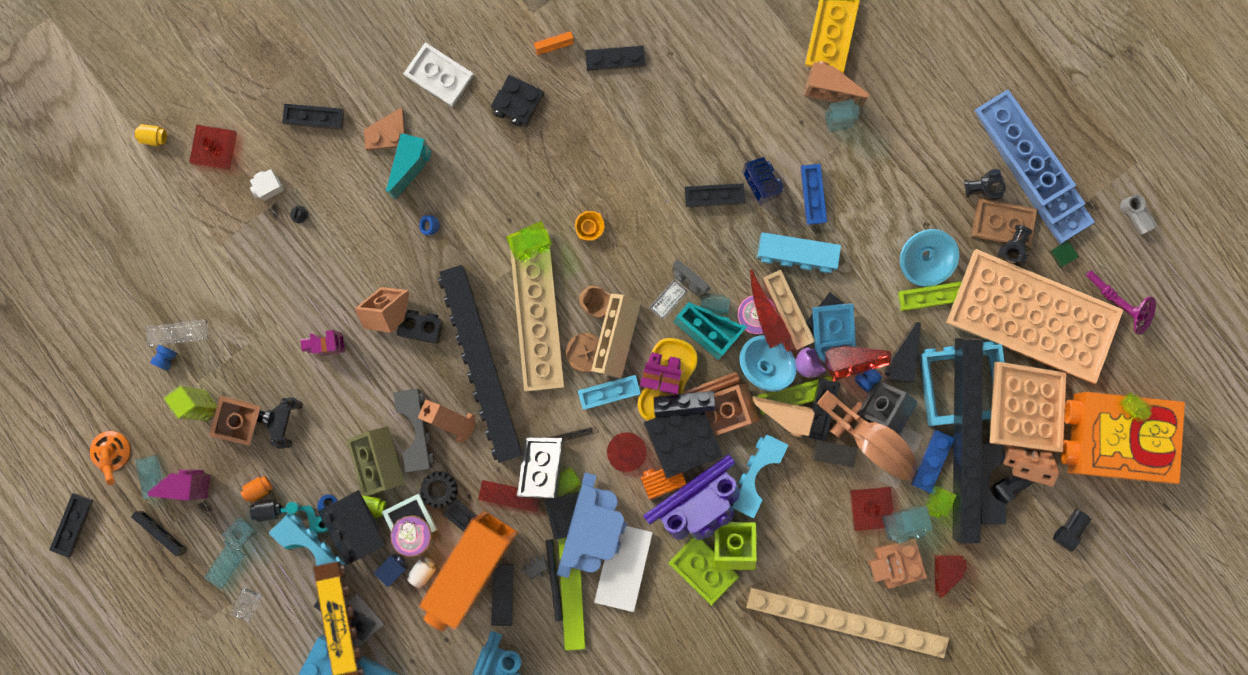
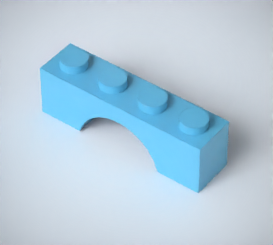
[731,434,788,518]
[269,513,347,576]

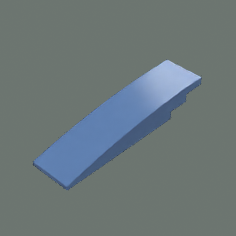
[974,90,1095,244]

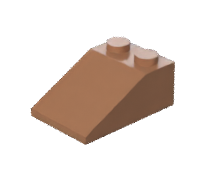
[804,61,869,108]
[705,384,760,436]

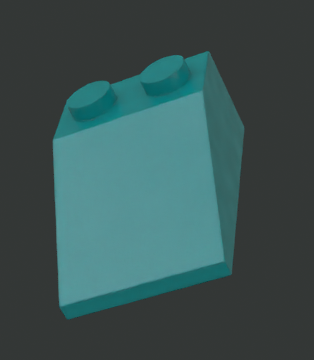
[386,133,432,199]

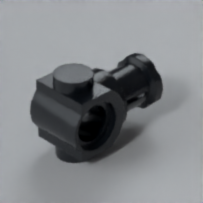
[964,169,1006,199]
[997,225,1033,267]

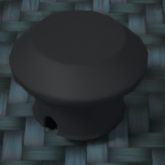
[290,206,308,223]

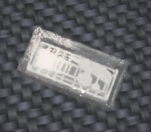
[648,278,689,321]

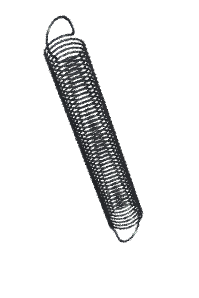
[548,427,599,440]

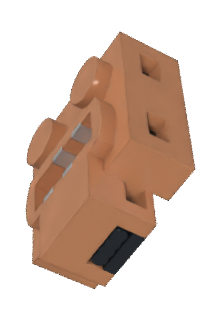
[1003,445,1059,487]
[867,537,927,589]

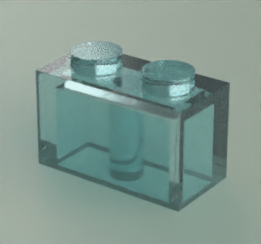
[824,99,860,133]
[882,506,933,543]

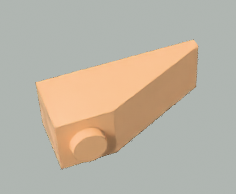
[752,396,814,437]

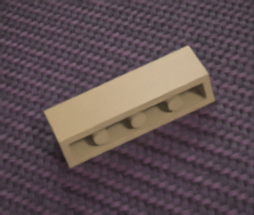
[591,294,641,379]

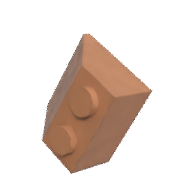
[355,287,410,333]
[209,395,261,446]

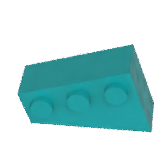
[673,302,747,360]

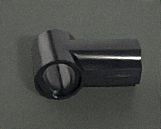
[992,475,1035,504]
[1053,509,1092,552]

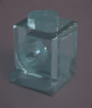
[222,517,257,550]

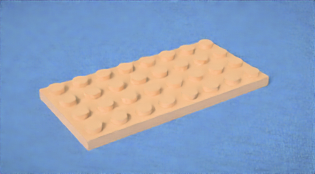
[946,249,1123,384]

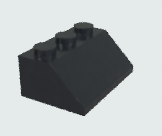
[318,490,387,565]

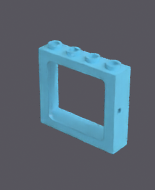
[918,341,1005,426]

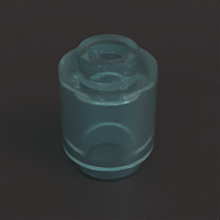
[701,293,730,315]

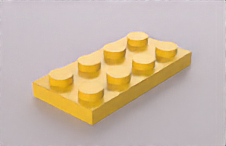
[804,0,860,73]

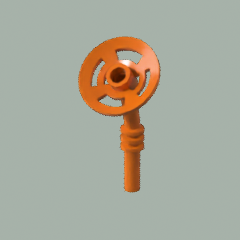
[90,431,131,485]

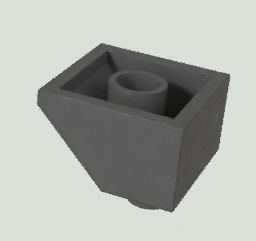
[857,381,918,435]

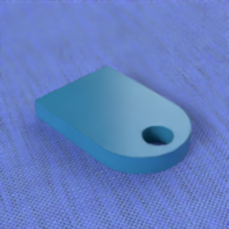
[812,303,856,365]

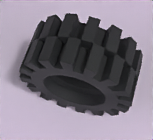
[420,472,458,508]

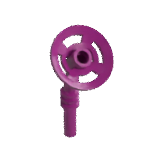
[1085,270,1156,335]

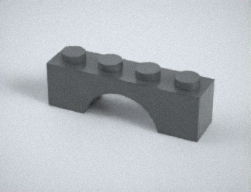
[393,389,434,472]

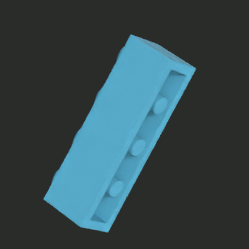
[757,232,841,273]

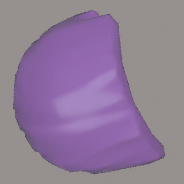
[795,347,826,378]

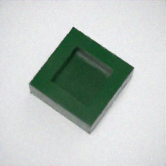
[1049,240,1079,268]

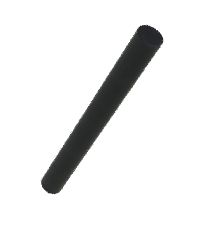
[545,539,563,621]

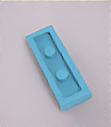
[578,375,641,410]

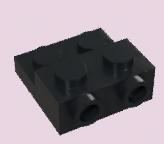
[491,75,544,127]

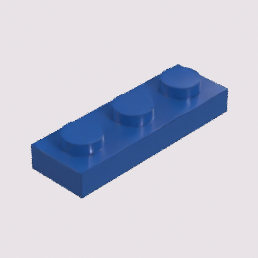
[800,164,827,225]
[911,430,954,493]

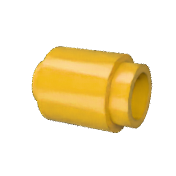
[135,124,167,146]

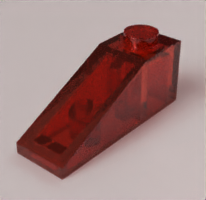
[825,346,892,381]

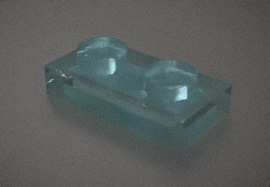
[135,455,163,499]
[204,544,245,589]

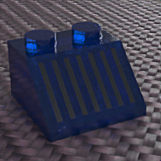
[742,157,783,206]

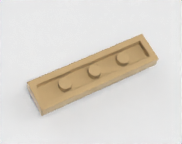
[762,270,815,350]

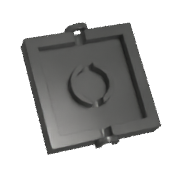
[672,260,711,296]

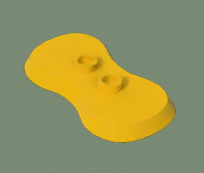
[638,338,698,421]

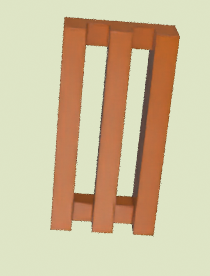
[534,31,574,56]

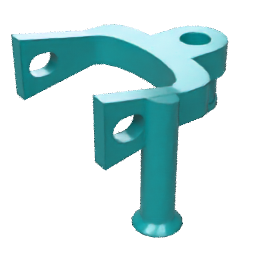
[281,502,328,549]

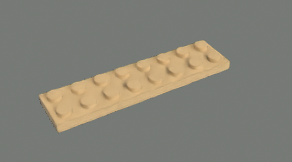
[509,230,564,392]

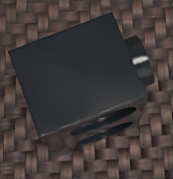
[397,309,443,344]

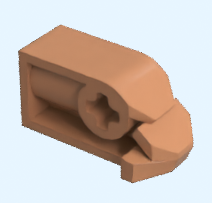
[418,400,475,443]

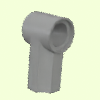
[1120,195,1157,235]

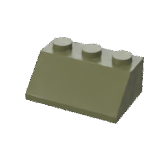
[347,426,405,496]

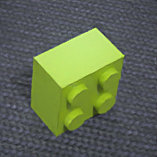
[715,522,756,570]

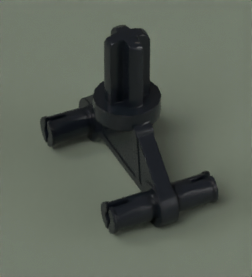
[257,397,303,449]

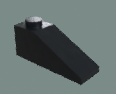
[884,322,921,383]

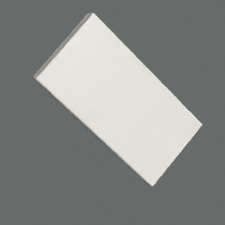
[594,526,653,612]

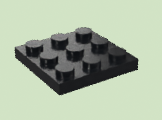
[643,412,723,479]

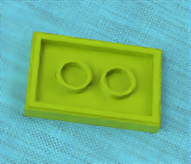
[668,537,740,606]

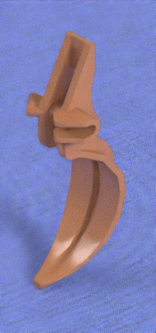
[817,390,917,480]

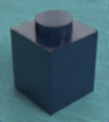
[374,554,408,587]

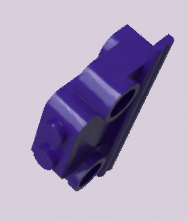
[643,454,740,540]

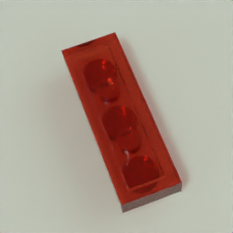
[478,480,540,512]

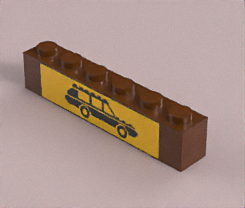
[313,561,365,675]

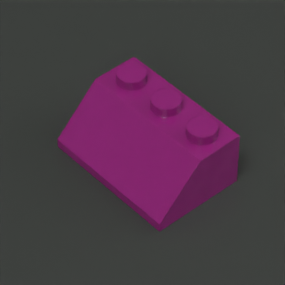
[147,469,210,500]

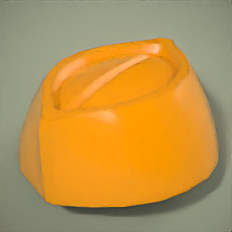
[575,211,605,241]

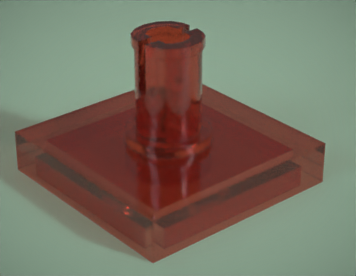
[189,124,237,170]
[850,487,895,531]

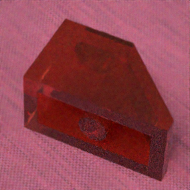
[934,554,967,597]

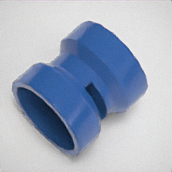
[150,344,177,371]
[854,365,882,393]

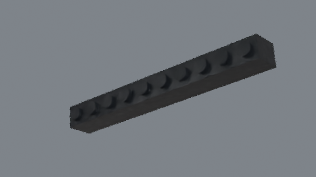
[438,265,523,463]
[952,338,983,544]

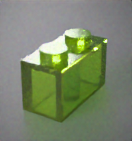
[505,220,552,262]

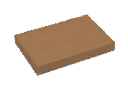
[971,198,1038,248]

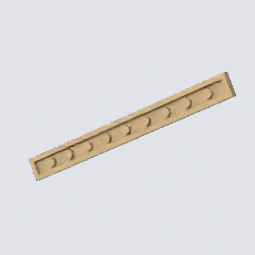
[746,587,949,658]

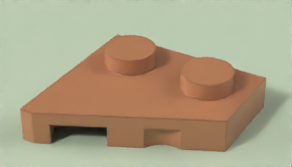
[364,109,405,150]

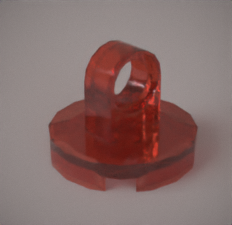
[607,432,647,472]

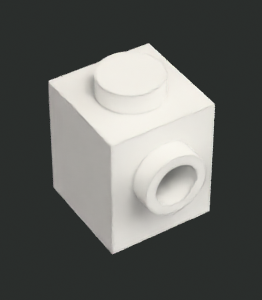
[250,169,284,201]

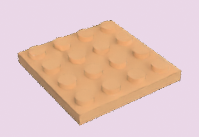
[990,362,1066,453]

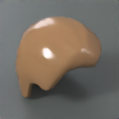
[579,285,611,318]

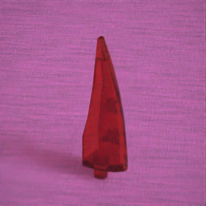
[750,270,794,352]

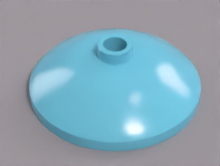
[900,229,959,287]
[740,335,797,392]

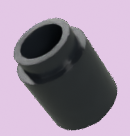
[250,499,282,522]

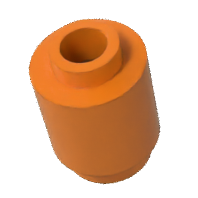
[241,475,273,503]

